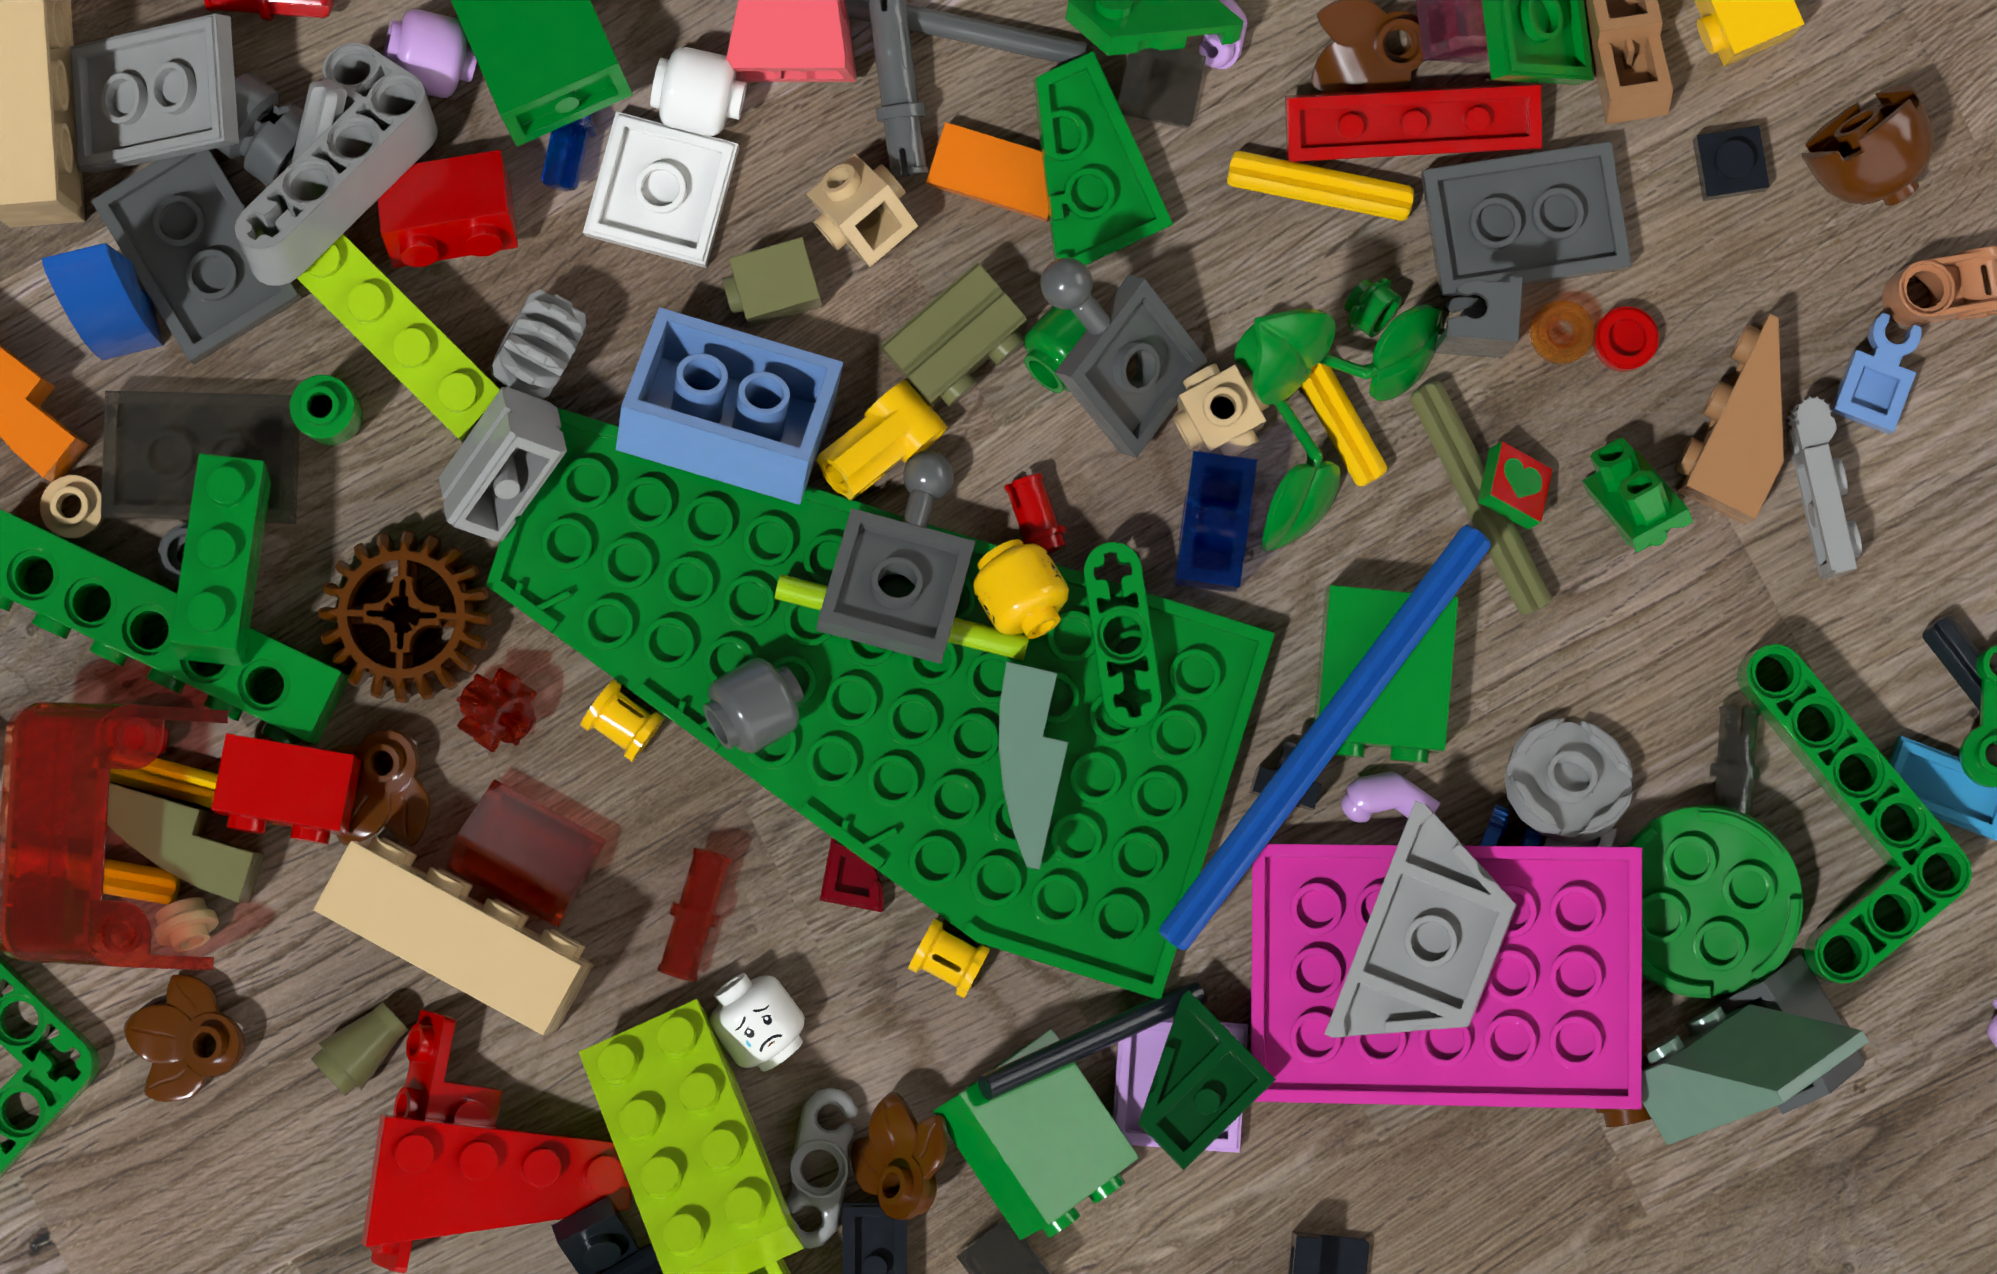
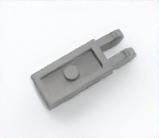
[1785,396,1862,580]

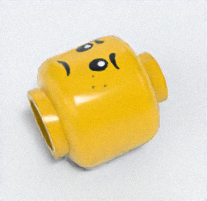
[973,539,1069,639]

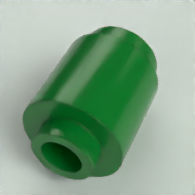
[290,375,363,445]

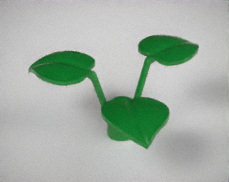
[1234,304,1443,552]

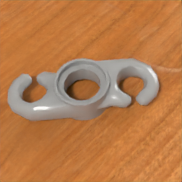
[786,1088,859,1249]

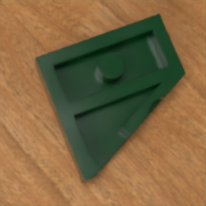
[1138,990,1276,1171]

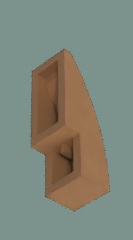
[1584,0,1673,124]

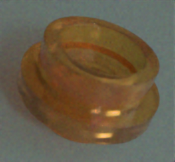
[1530,300,1594,365]

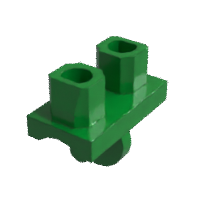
[1582,438,1693,553]

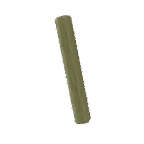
[1410,381,1552,615]

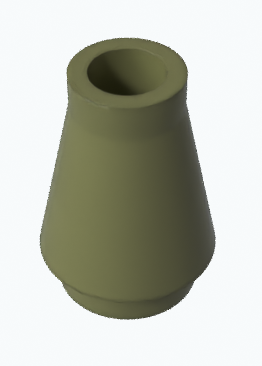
[311,1002,408,1096]

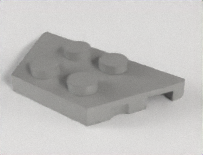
[1325,801,1517,1038]

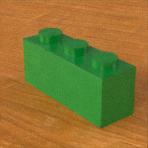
[170,453,271,667]

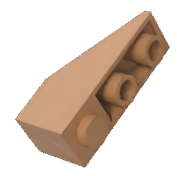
[1675,314,1784,525]

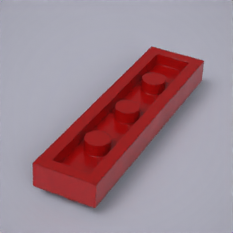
[1285,82,1542,162]

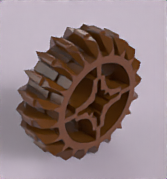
[318,530,493,703]

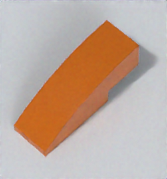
[0,344,89,482]

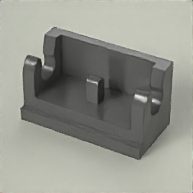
[1434,276,1523,358]

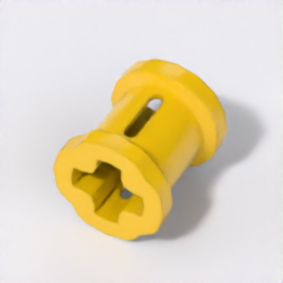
[580,679,665,762]
[907,918,991,999]

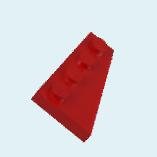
[361,1114,632,1247]

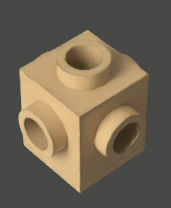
[807,153,918,267]
[1173,363,1269,460]

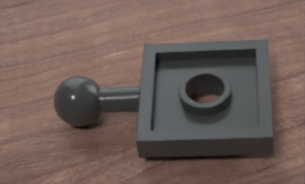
[1040,257,1209,458]
[816,450,976,664]

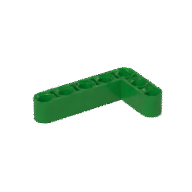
[1737,644,1972,984]

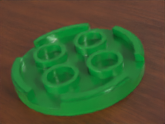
[1624,805,1803,998]

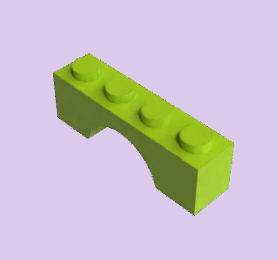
[297,234,500,442]

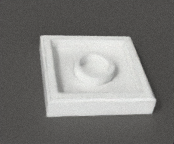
[583,111,739,268]

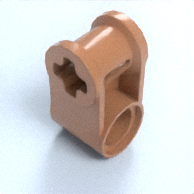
[1882,246,1997,326]

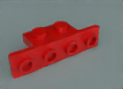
[369,1010,502,1273]

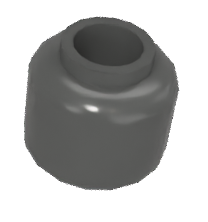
[703,658,803,753]

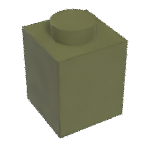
[722,237,823,328]

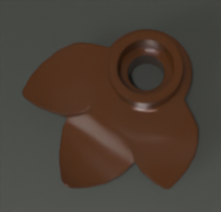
[1311,0,1430,93]
[331,729,430,846]
[124,975,245,1102]
[851,1092,948,1220]

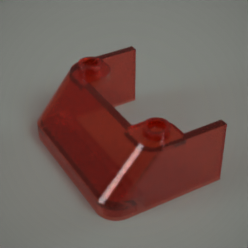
[0,702,228,970]

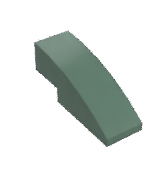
[999,662,1068,870]

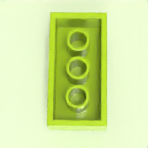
[579,999,804,1274]

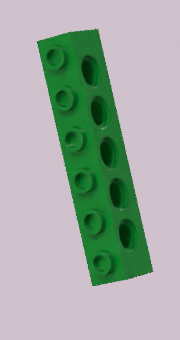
[0,509,350,745]

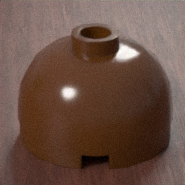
[1802,85,1934,206]

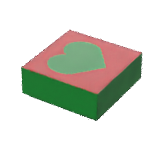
[1477,441,1553,530]

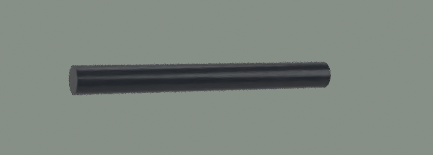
[978,980,1205,1100]

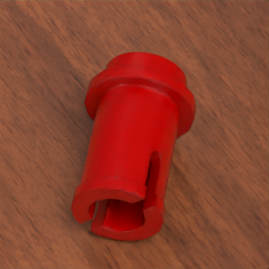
[1004,473,1068,554]

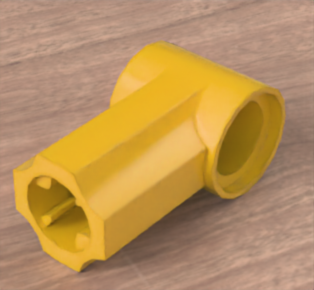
[816,379,948,501]

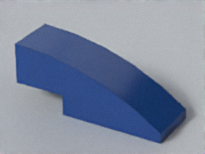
[42,243,164,361]

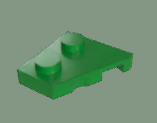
[1065,0,1244,56]

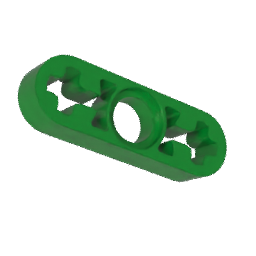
[1083,542,1162,729]

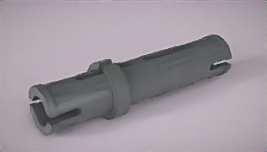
[868,0,929,178]

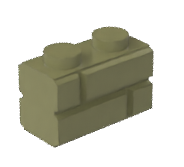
[880,262,1027,408]

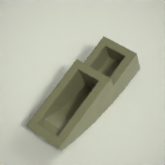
[73,773,265,903]

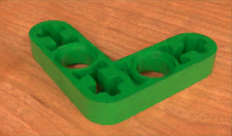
[0,956,100,1178]

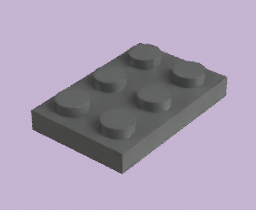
[1421,141,1632,298]
[91,149,302,364]

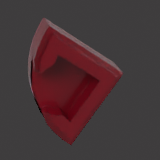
[819,838,884,912]

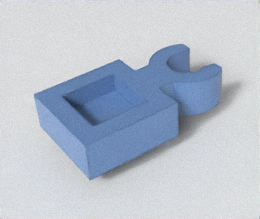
[1830,313,1922,434]

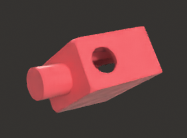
[726,0,857,82]

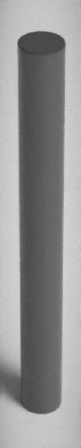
[845,0,1088,64]

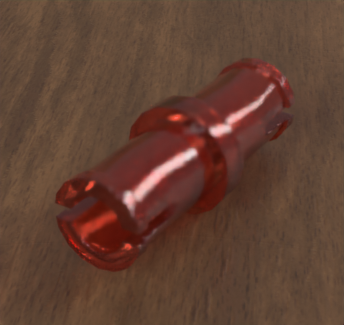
[657,847,733,982]

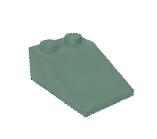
[1642,1004,1869,1145]

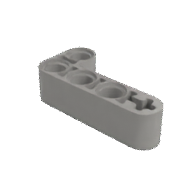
[235,43,438,286]

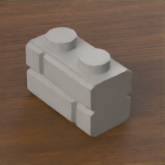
[439,387,567,542]

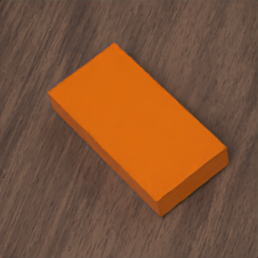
[926,122,1049,222]

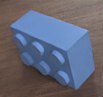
[616,307,843,505]

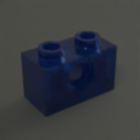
[1173,451,1257,593]

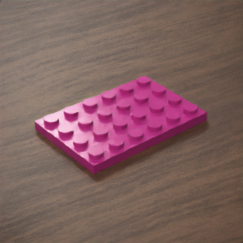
[1251,844,1642,1109]

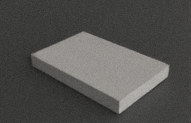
[70,13,239,174]

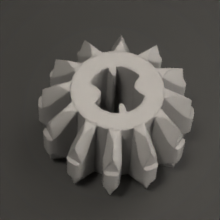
[490,289,586,399]

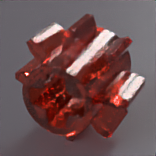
[457,667,537,752]

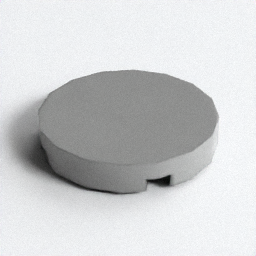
[1504,718,1633,843]

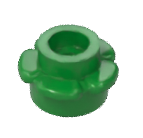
[1344,277,1402,337]

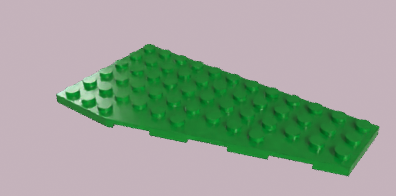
[486,407,1275,999]

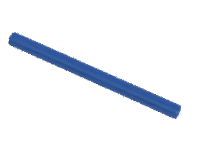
[1159,525,1491,950]

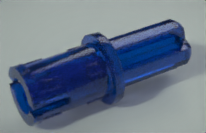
[541,113,597,192]

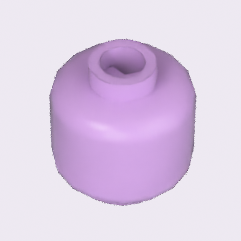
[383,9,477,98]

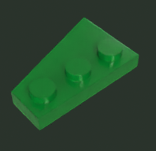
[1033,51,1173,266]

